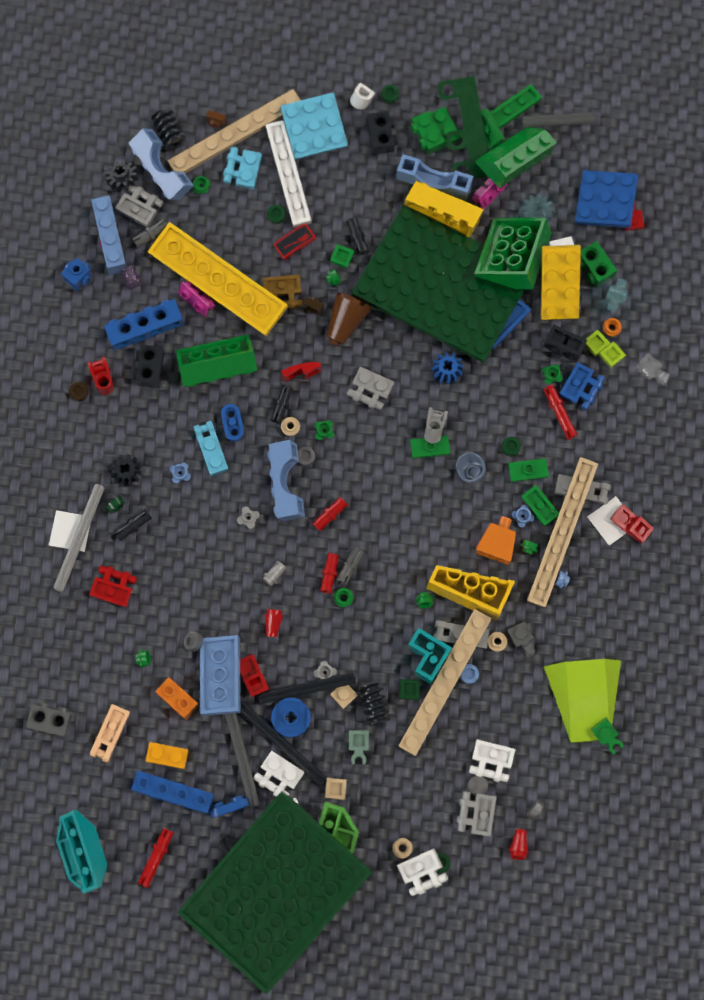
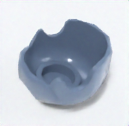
[456,452,486,484]

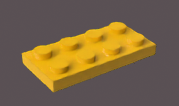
[541,245,581,320]

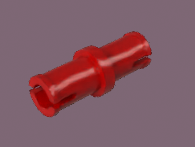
[312,497,348,532]
[320,553,339,594]

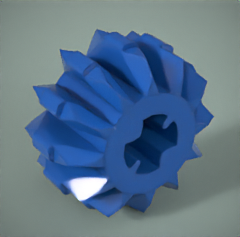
[431,352,464,385]

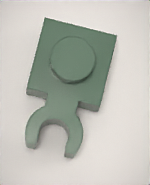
[349,730,369,765]

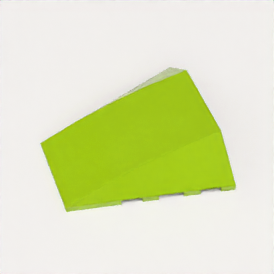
[544,659,621,743]

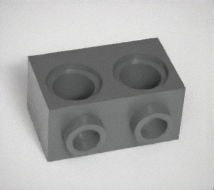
[26,703,72,739]

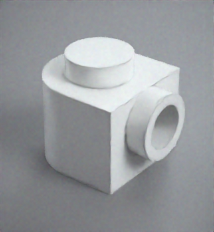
[350,83,375,109]

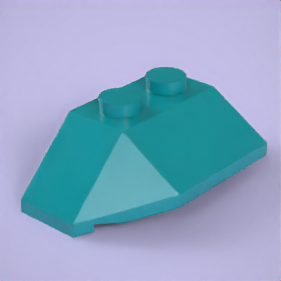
[56,810,107,893]

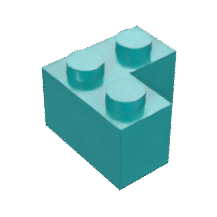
[408,628,452,684]

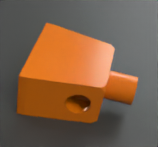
[475,516,516,565]

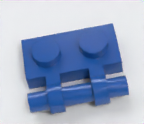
[559,362,605,411]

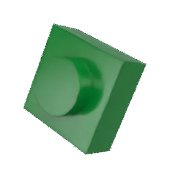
[330,244,354,269]

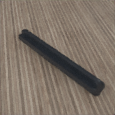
[260,673,356,704]

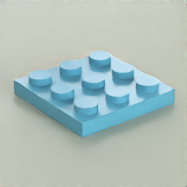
[280,92,348,160]

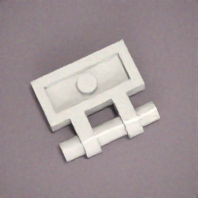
[469,740,515,782]
[253,751,304,797]
[397,849,448,896]

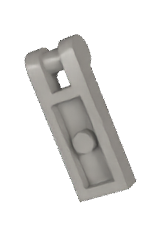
[554,474,611,505]
[433,621,489,650]

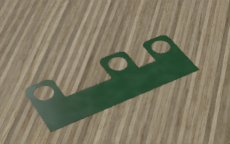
[438,76,488,179]

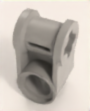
[424,407,448,443]

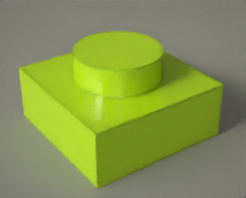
[585,330,610,357]
[599,341,626,368]

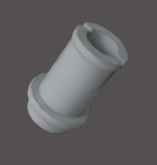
[263,561,287,586]

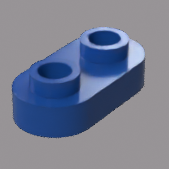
[221,404,244,442]
[209,795,249,818]

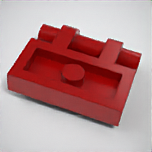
[89,565,137,608]

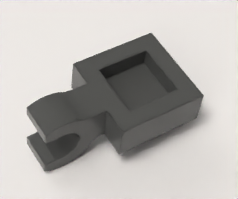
[507,621,535,658]

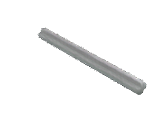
[53,484,104,592]

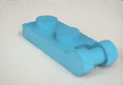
[193,420,228,476]

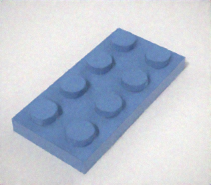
[200,635,240,716]

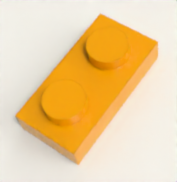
[146,742,189,770]

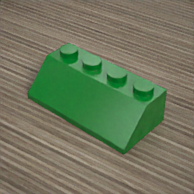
[475,127,557,189]
[175,334,258,387]

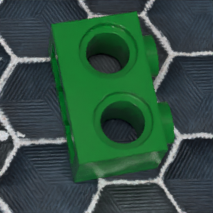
[580,241,617,288]

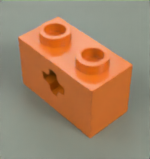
[155,677,199,720]

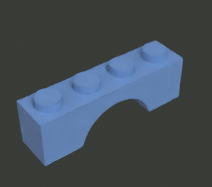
[129,128,194,200]
[396,154,473,201]
[91,195,127,276]
[267,440,305,521]

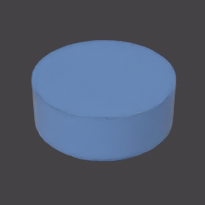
[460,664,479,684]

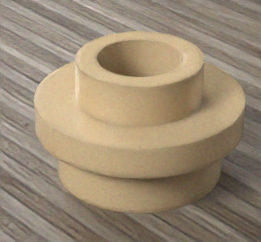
[281,417,300,436]
[488,632,507,652]
[393,838,413,858]

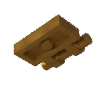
[263,274,303,309]

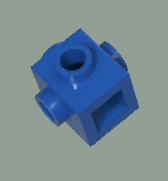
[61,258,92,291]

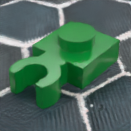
[590,717,624,754]

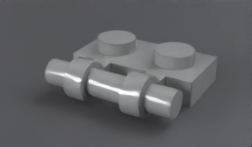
[115,185,164,227]
[347,367,394,410]
[457,791,496,836]

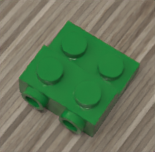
[410,106,461,155]

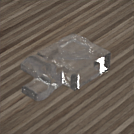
[635,353,670,385]

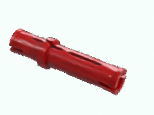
[543,384,578,440]
[137,828,174,888]

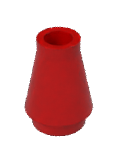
[265,609,284,637]
[509,829,528,860]

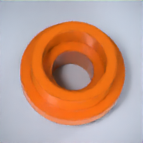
[603,318,622,337]

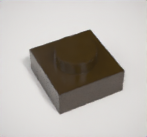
[303,297,324,316]

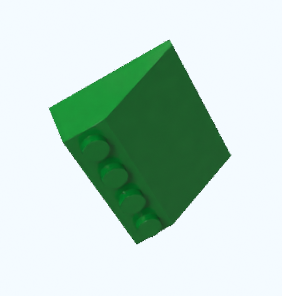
[474,218,551,289]

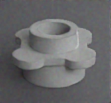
[237,507,260,529]
[313,661,337,679]

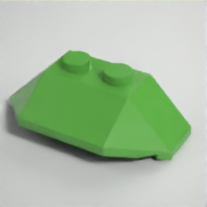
[319,802,359,853]

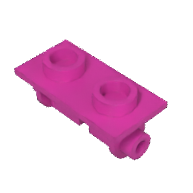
[472,178,508,209]
[178,281,215,317]

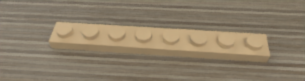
[168,89,301,174]
[527,457,598,608]
[399,609,492,756]

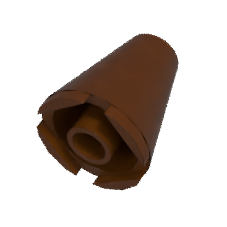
[327,292,371,347]

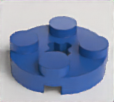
[271,698,311,738]

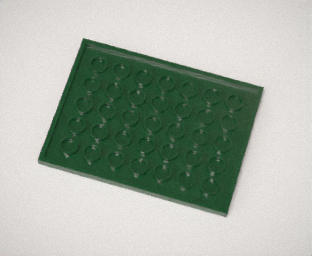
[351,204,525,363]
[177,791,373,995]

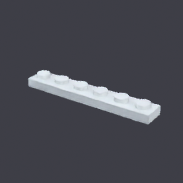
[266,120,311,227]

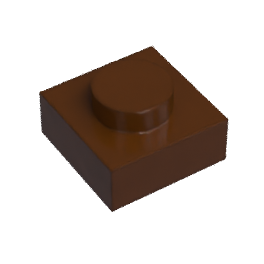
[206,110,227,129]

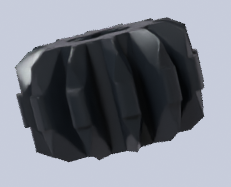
[109,454,142,487]

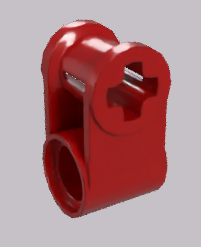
[87,356,114,395]

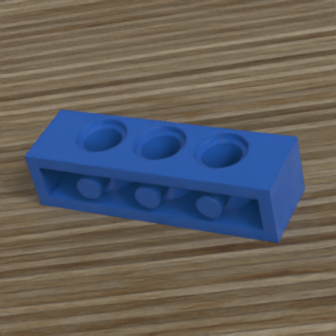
[104,299,184,351]
[131,771,215,815]

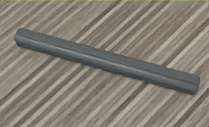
[225,713,259,807]

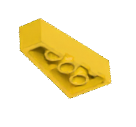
[404,181,484,238]
[426,565,515,621]

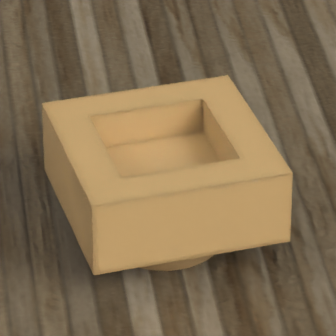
[330,685,358,709]
[325,778,347,800]

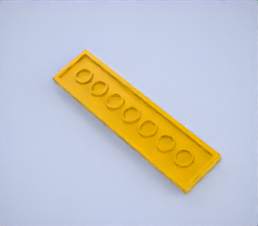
[148,222,288,336]

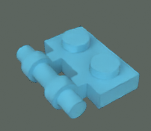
[223,147,262,190]

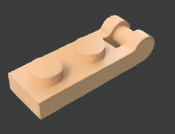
[90,704,130,763]

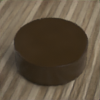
[69,382,89,402]

